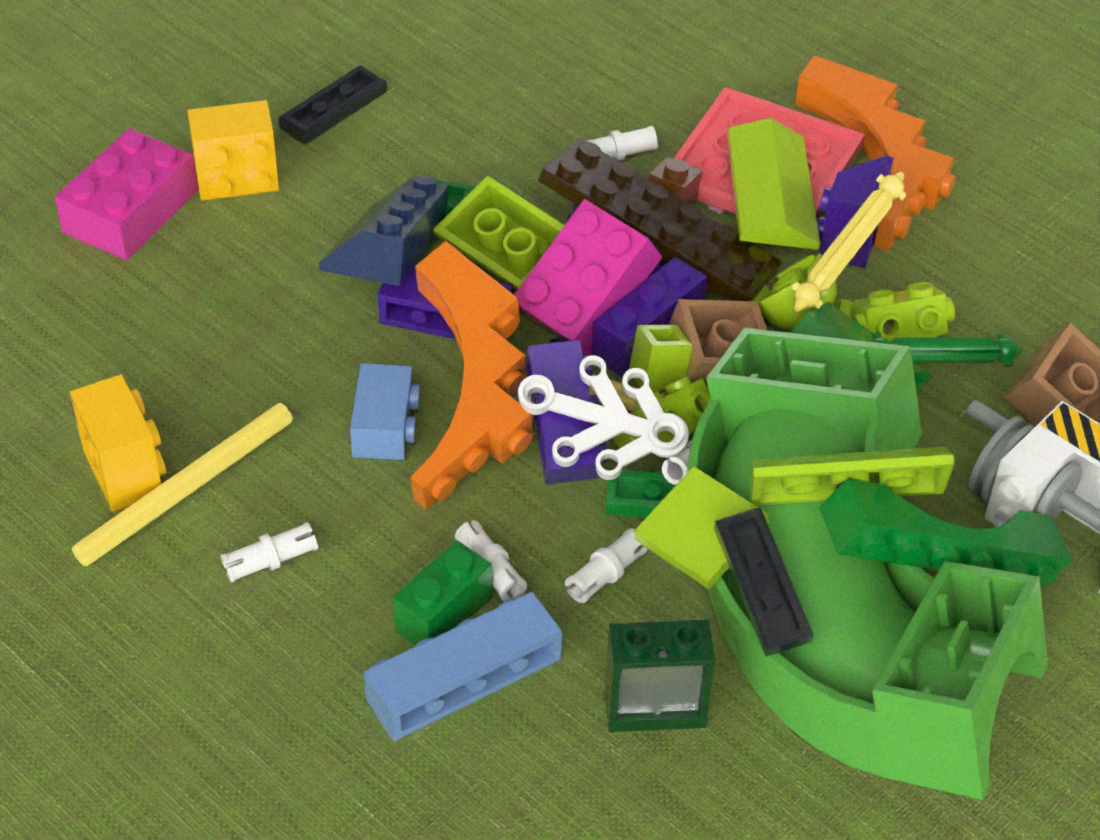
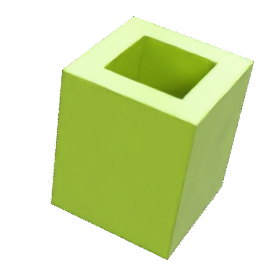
[629,325,692,394]

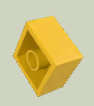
[187,100,279,201]
[70,374,166,512]

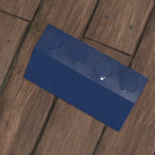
[319,176,449,286]

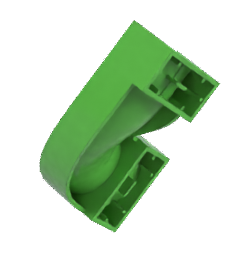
[688,328,1048,800]

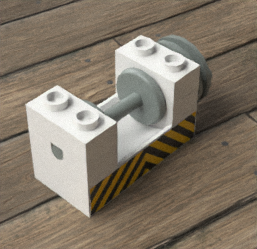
[966,400,1100,593]

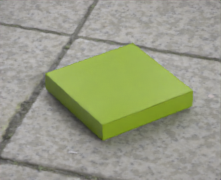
[634,466,769,590]

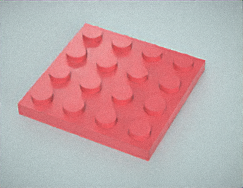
[673,87,865,219]

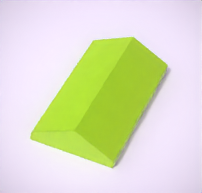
[727,118,820,250]
[750,447,954,506]

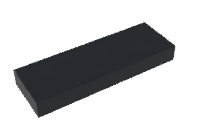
[278,65,387,145]
[714,507,814,657]

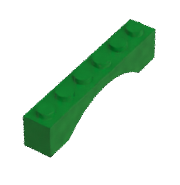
[819,477,1073,587]

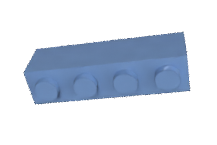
[363,592,562,742]

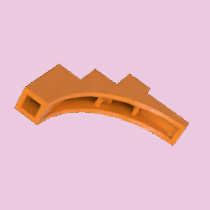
[795,55,956,252]
[410,241,533,510]

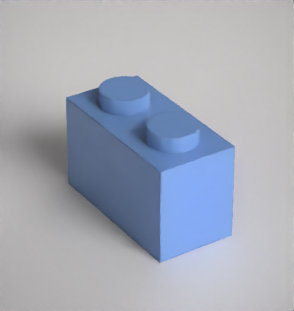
[350,363,421,460]

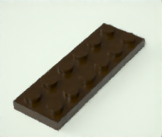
[538,138,782,301]

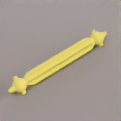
[792,172,907,312]

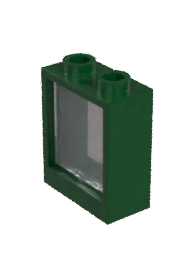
[604,619,715,732]

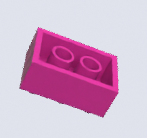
[55,128,198,261]
[514,198,662,356]

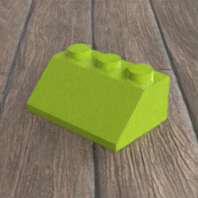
[433,175,565,290]

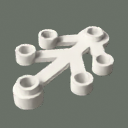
[518,355,689,480]

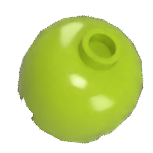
[752,254,837,332]

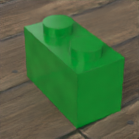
[393,540,492,646]

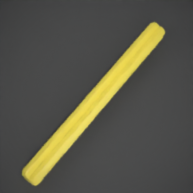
[72,403,293,566]

